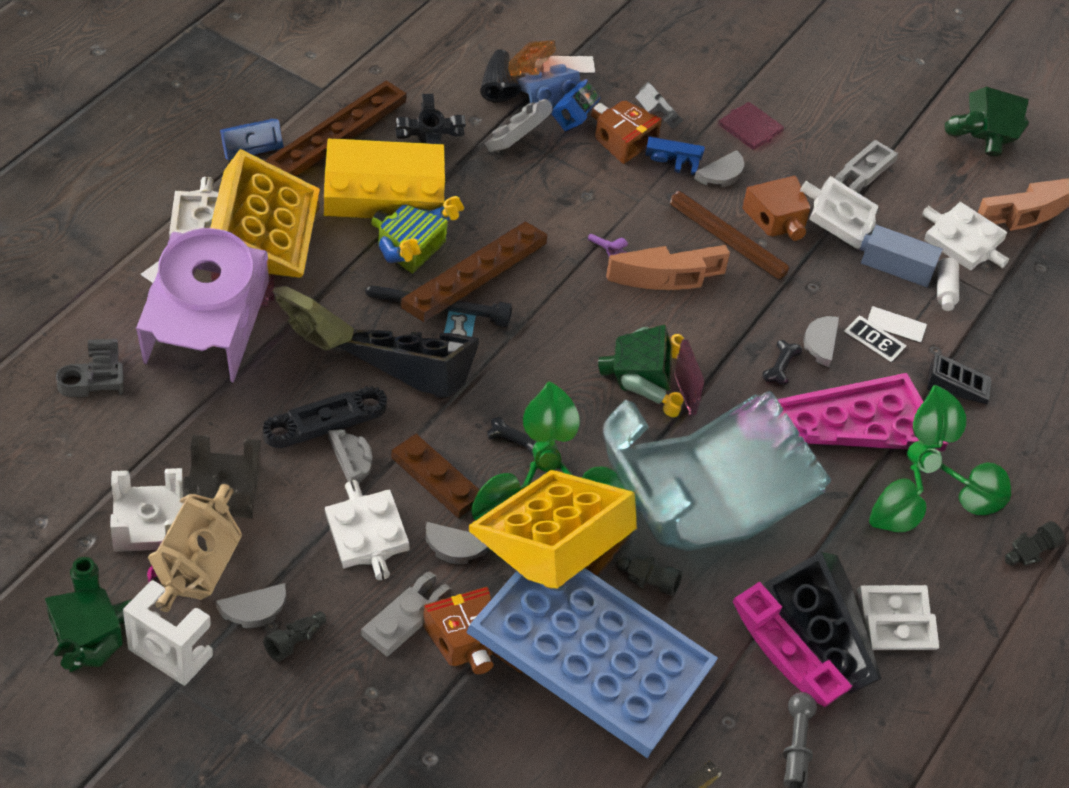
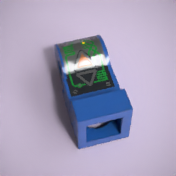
[551,79,601,131]

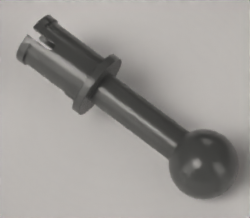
[783,692,817,788]

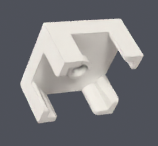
[111,468,184,552]
[123,580,213,686]

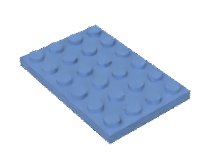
[466,568,718,758]

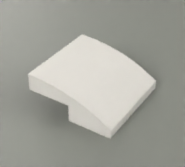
[857,585,939,650]

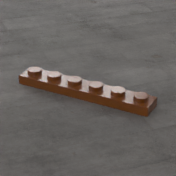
[265,80,407,177]
[401,221,548,322]

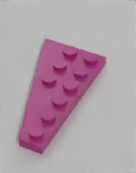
[734,373,948,452]

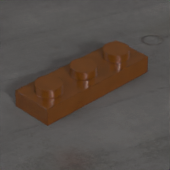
[391,434,480,519]

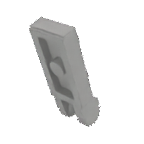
[484,99,553,152]
[834,140,898,194]
[361,571,453,657]

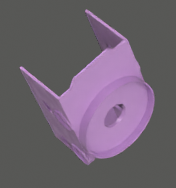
[136,228,269,383]

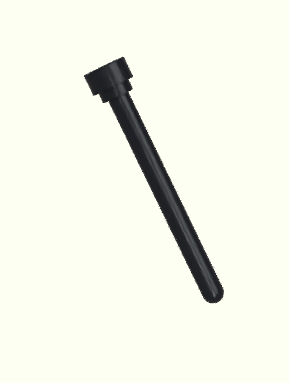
[365,285,512,328]

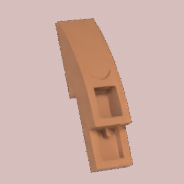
[978,178,1069,231]
[606,245,730,290]

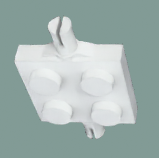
[800,176,878,249]
[169,177,219,238]
[922,202,1009,271]
[325,480,410,580]

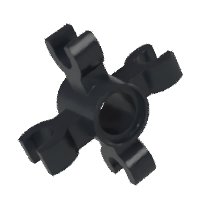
[395,93,466,144]

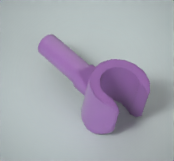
[588,234,628,257]

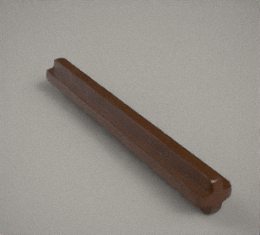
[670,191,790,280]

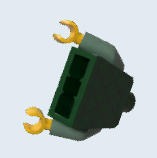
[598,325,686,417]

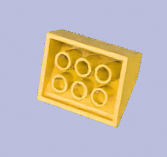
[324,139,445,218]
[210,149,320,278]
[469,470,637,589]

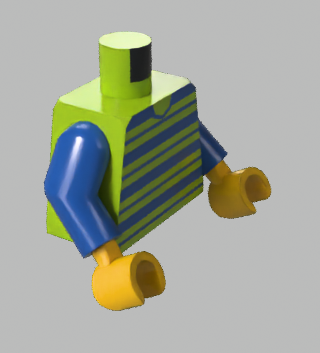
[371,196,464,274]

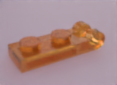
[509,40,556,77]

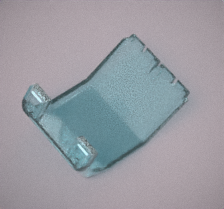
[603,391,831,551]

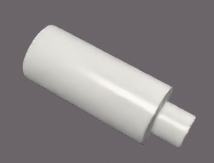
[937,258,959,311]

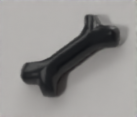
[762,340,802,385]
[487,417,537,456]

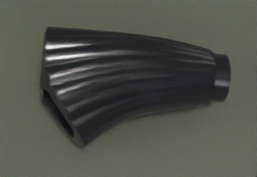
[480,49,521,103]

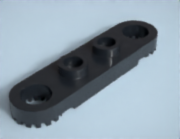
[263,386,387,448]

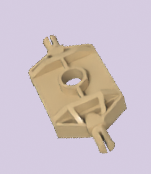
[148,484,242,612]

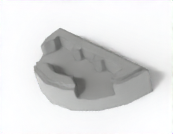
[694,150,744,187]
[803,316,839,368]
[328,429,373,486]
[425,522,490,565]
[216,583,286,629]

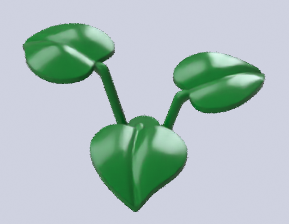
[472,381,625,520]
[869,385,1012,532]

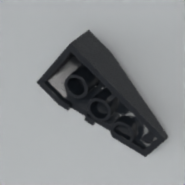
[338,329,479,398]
[764,552,882,694]

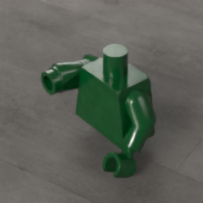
[944,86,1029,156]
[45,557,132,672]

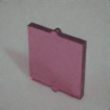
[718,102,784,150]
[674,339,705,416]

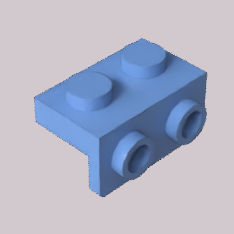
[516,64,581,106]

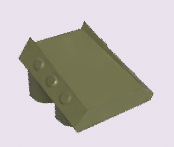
[272,286,354,351]

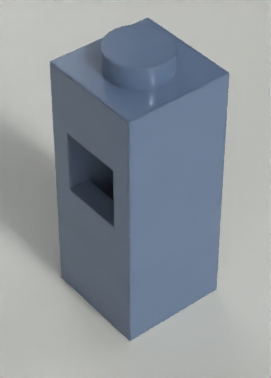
[860,225,943,288]

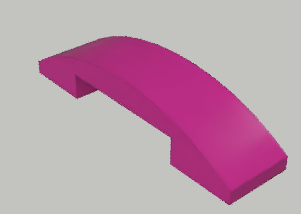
[733,582,852,707]

